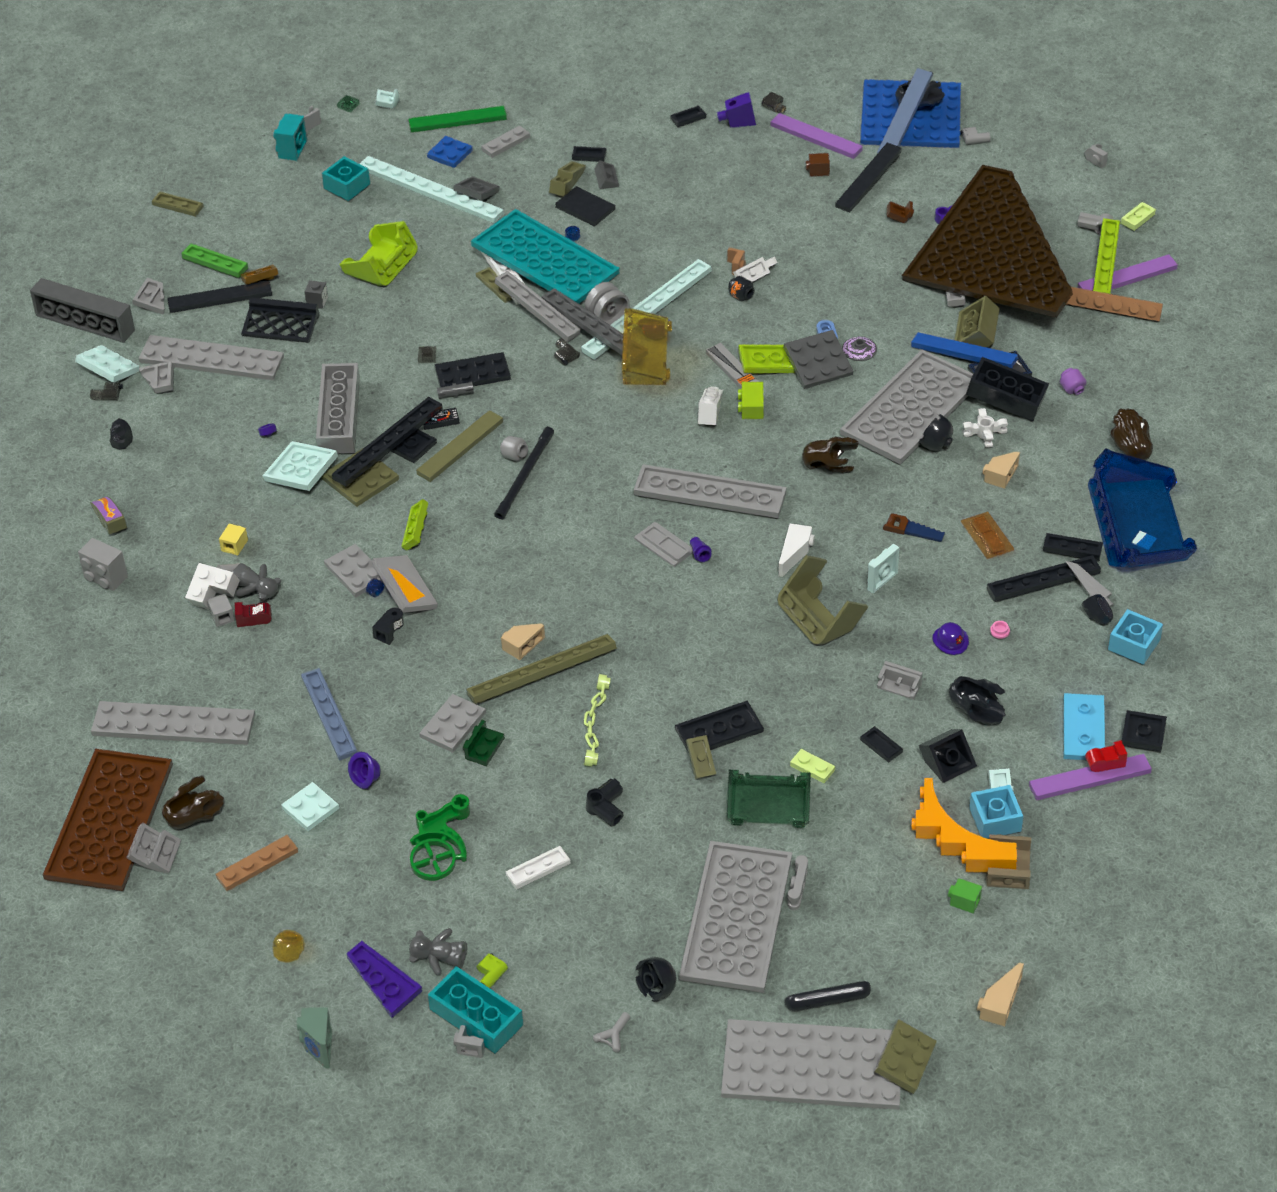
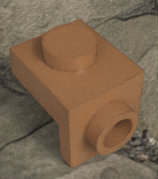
[727,248,746,275]

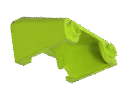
[339,221,418,286]

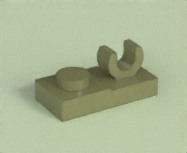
[686,735,716,780]

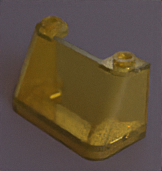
[622,308,672,385]

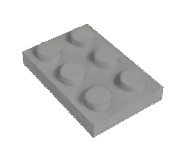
[324,544,383,598]
[419,694,486,753]

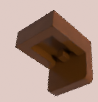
[887,201,914,223]

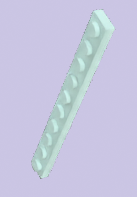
[360,156,504,223]
[581,259,711,360]

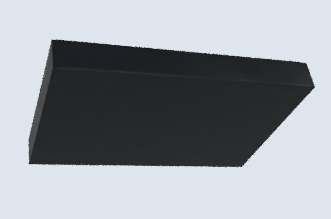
[555,186,615,227]

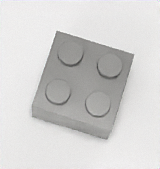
[78,538,128,591]

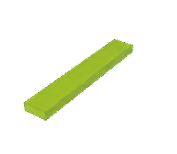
[1093,218,1120,294]

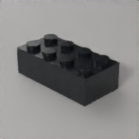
[966,357,1049,421]

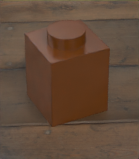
[806,153,830,177]

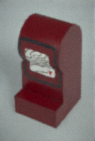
[235,602,272,627]

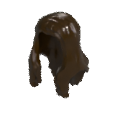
[1110,408,1153,463]
[802,436,859,473]
[162,775,224,829]

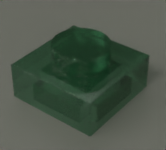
[337,95,360,113]

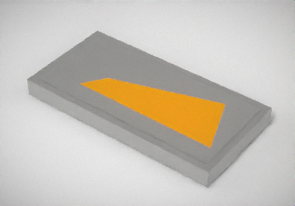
[372,555,438,613]

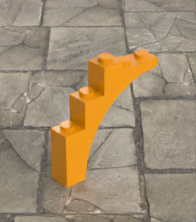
[912,778,1017,872]

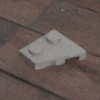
[133,278,164,314]
[139,361,174,393]

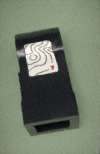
[372,608,404,645]

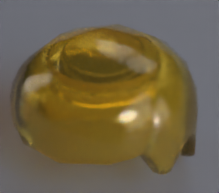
[272,929,305,963]

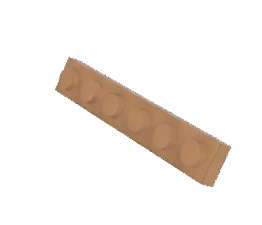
[1066,286,1163,321]

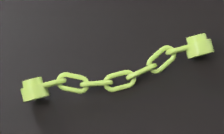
[584,674,610,767]

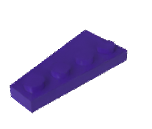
[346,940,422,1018]

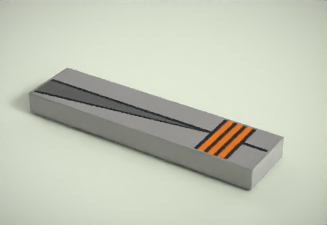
[706,343,759,389]

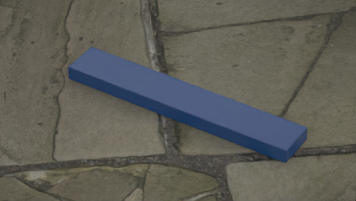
[911,332,1018,368]

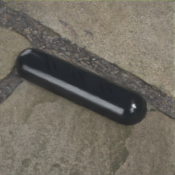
[784,981,871,1012]

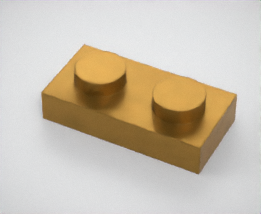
[241,265,279,284]

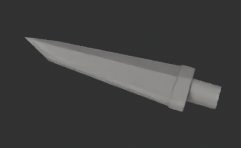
[1066,561,1114,608]

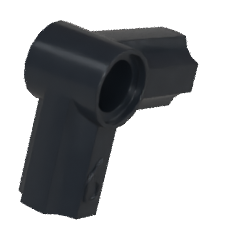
[586,778,624,826]

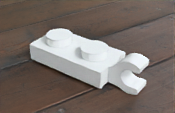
[733,257,778,282]

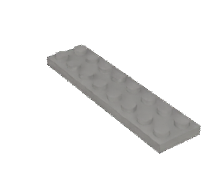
[139,335,284,380]
[634,464,787,518]
[91,701,255,745]

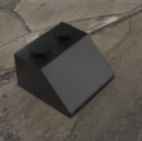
[918,729,977,783]

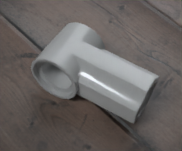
[1077,212,1114,235]

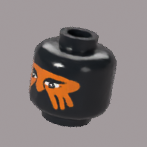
[728,276,754,301]

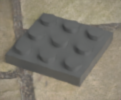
[783,330,854,389]

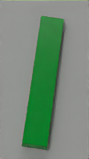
[408,106,507,133]

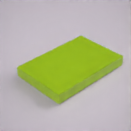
[738,344,796,373]

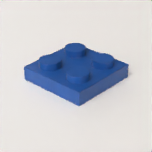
[427,136,473,168]

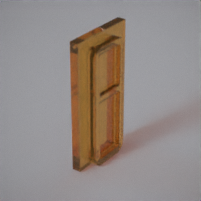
[961,512,1014,559]

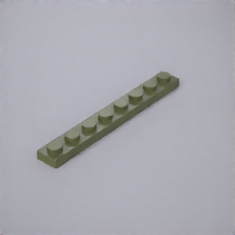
[466,634,617,704]

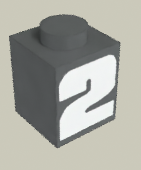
[305,280,328,309]

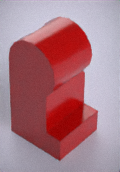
[1085,740,1128,772]

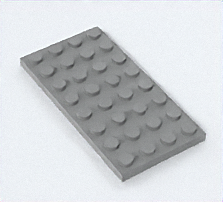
[840,350,973,465]
[679,841,792,993]
[721,1019,900,1110]

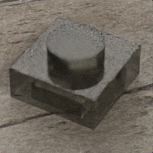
[418,346,437,363]

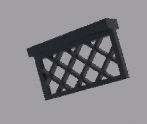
[241,297,320,343]

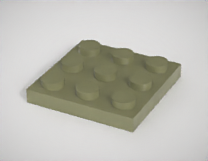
[322,448,399,507]

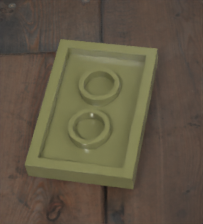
[874,1019,937,1094]

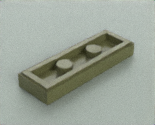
[151,191,204,217]
[476,267,512,303]

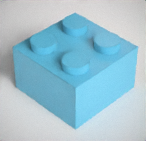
[1108,609,1163,665]
[969,785,1023,839]

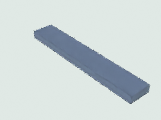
[877,68,933,154]
[301,668,357,761]

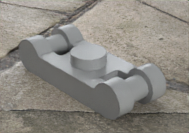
[788,855,808,910]

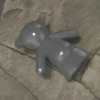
[232,563,281,601]
[409,928,467,976]

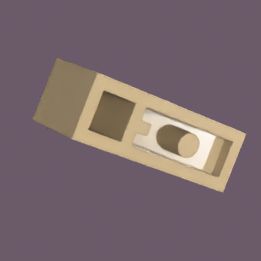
[977,963,1024,1026]

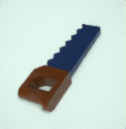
[883,513,945,542]

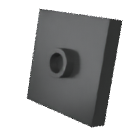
[453,176,500,201]

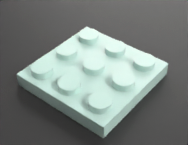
[263,441,338,491]

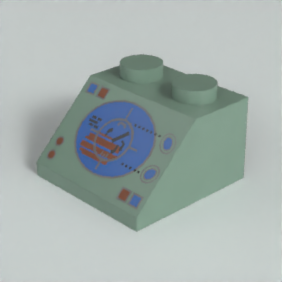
[297,1007,332,1068]

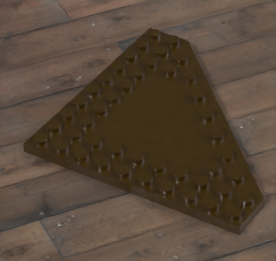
[902,165,1073,318]

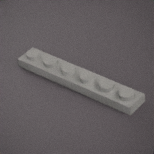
[495,271,580,342]

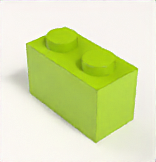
[738,382,764,419]

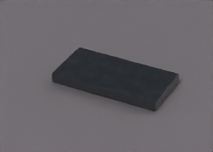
[675,700,764,753]

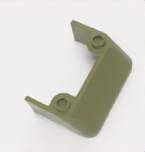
[778,555,868,645]

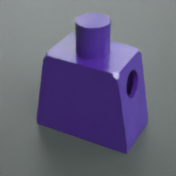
[717,92,756,128]

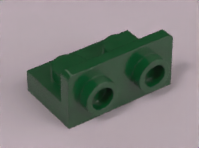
[463,720,505,767]

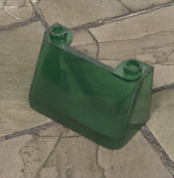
[727,770,811,828]

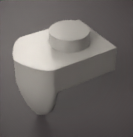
[1085,144,1108,168]

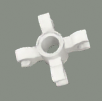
[963,408,1008,447]

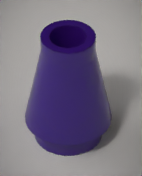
[690,537,712,562]

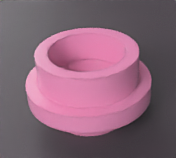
[990,621,1010,639]

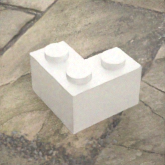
[185,563,240,609]

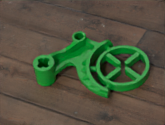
[410,794,470,881]

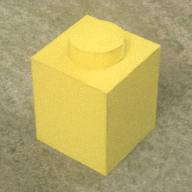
[219,524,248,555]

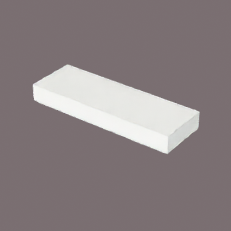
[506,846,570,889]

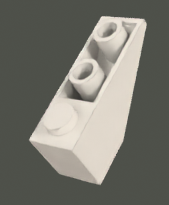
[698,387,723,425]

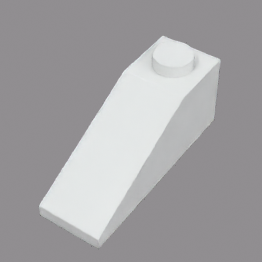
[779,524,815,577]

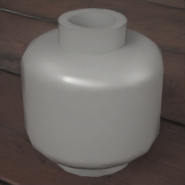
[500,436,528,461]

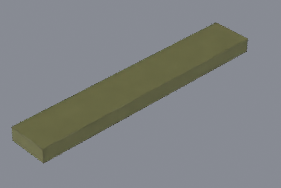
[416,410,503,482]

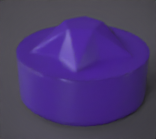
[258,423,277,437]

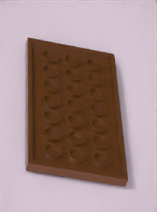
[43,748,173,891]

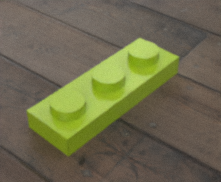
[401,499,428,550]

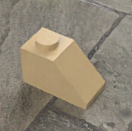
[983,452,1020,489]
[501,624,545,660]

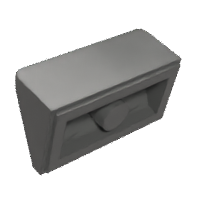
[594,160,619,189]

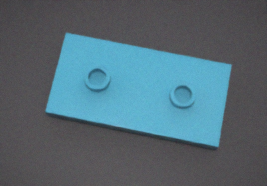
[1064,693,1105,760]

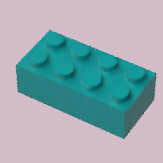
[428,966,524,1054]

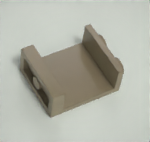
[987,834,1031,889]

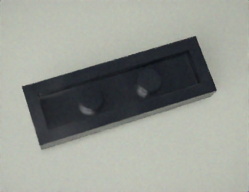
[1043,533,1103,561]

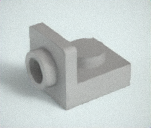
[453,1025,485,1058]

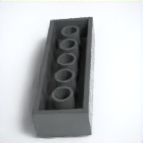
[30,278,135,343]

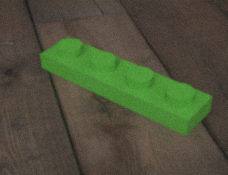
[181,244,248,278]

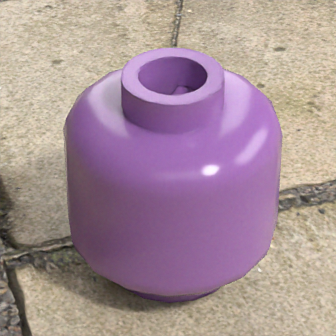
[1060,368,1087,395]

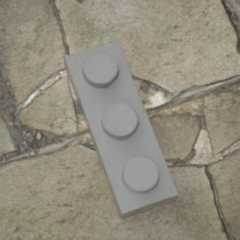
[481,126,530,158]

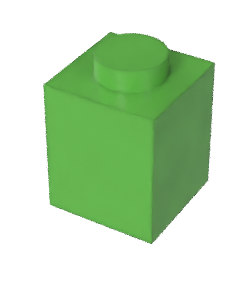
[948,878,982,914]

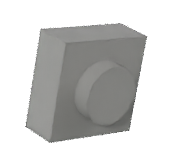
[946,291,965,307]

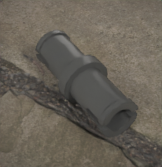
[437,381,474,399]

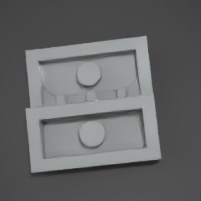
[127,823,181,873]

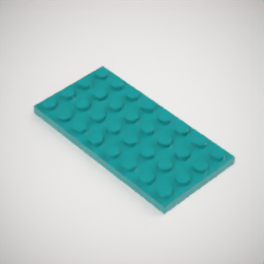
[471,209,620,304]

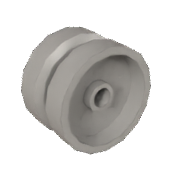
[585,282,630,325]

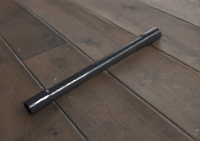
[494,426,554,520]

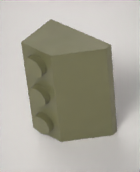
[954,296,1000,348]

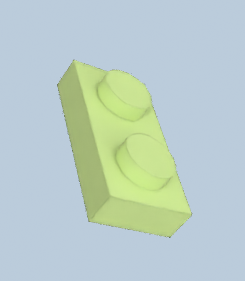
[1121,202,1156,231]
[790,749,835,783]

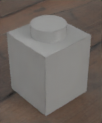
[207,594,235,627]

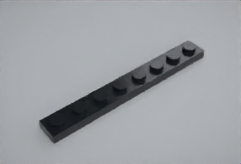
[332,396,443,487]

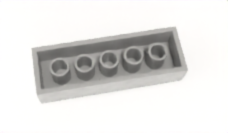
[316,363,360,454]

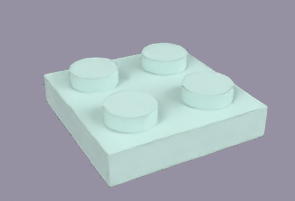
[867,544,899,593]
[281,782,339,831]

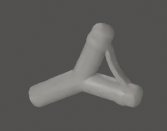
[593,1012,630,1052]

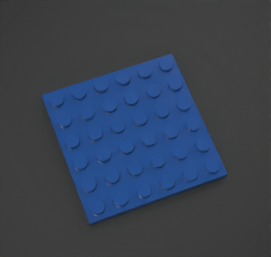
[860,79,961,148]

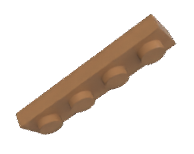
[216,835,298,891]

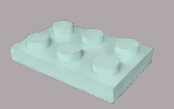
[76,345,139,383]

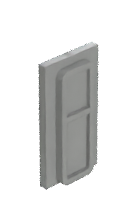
[634,522,693,567]

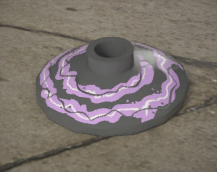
[842,337,877,361]

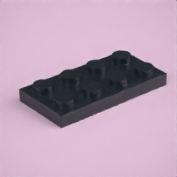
[434,352,511,388]

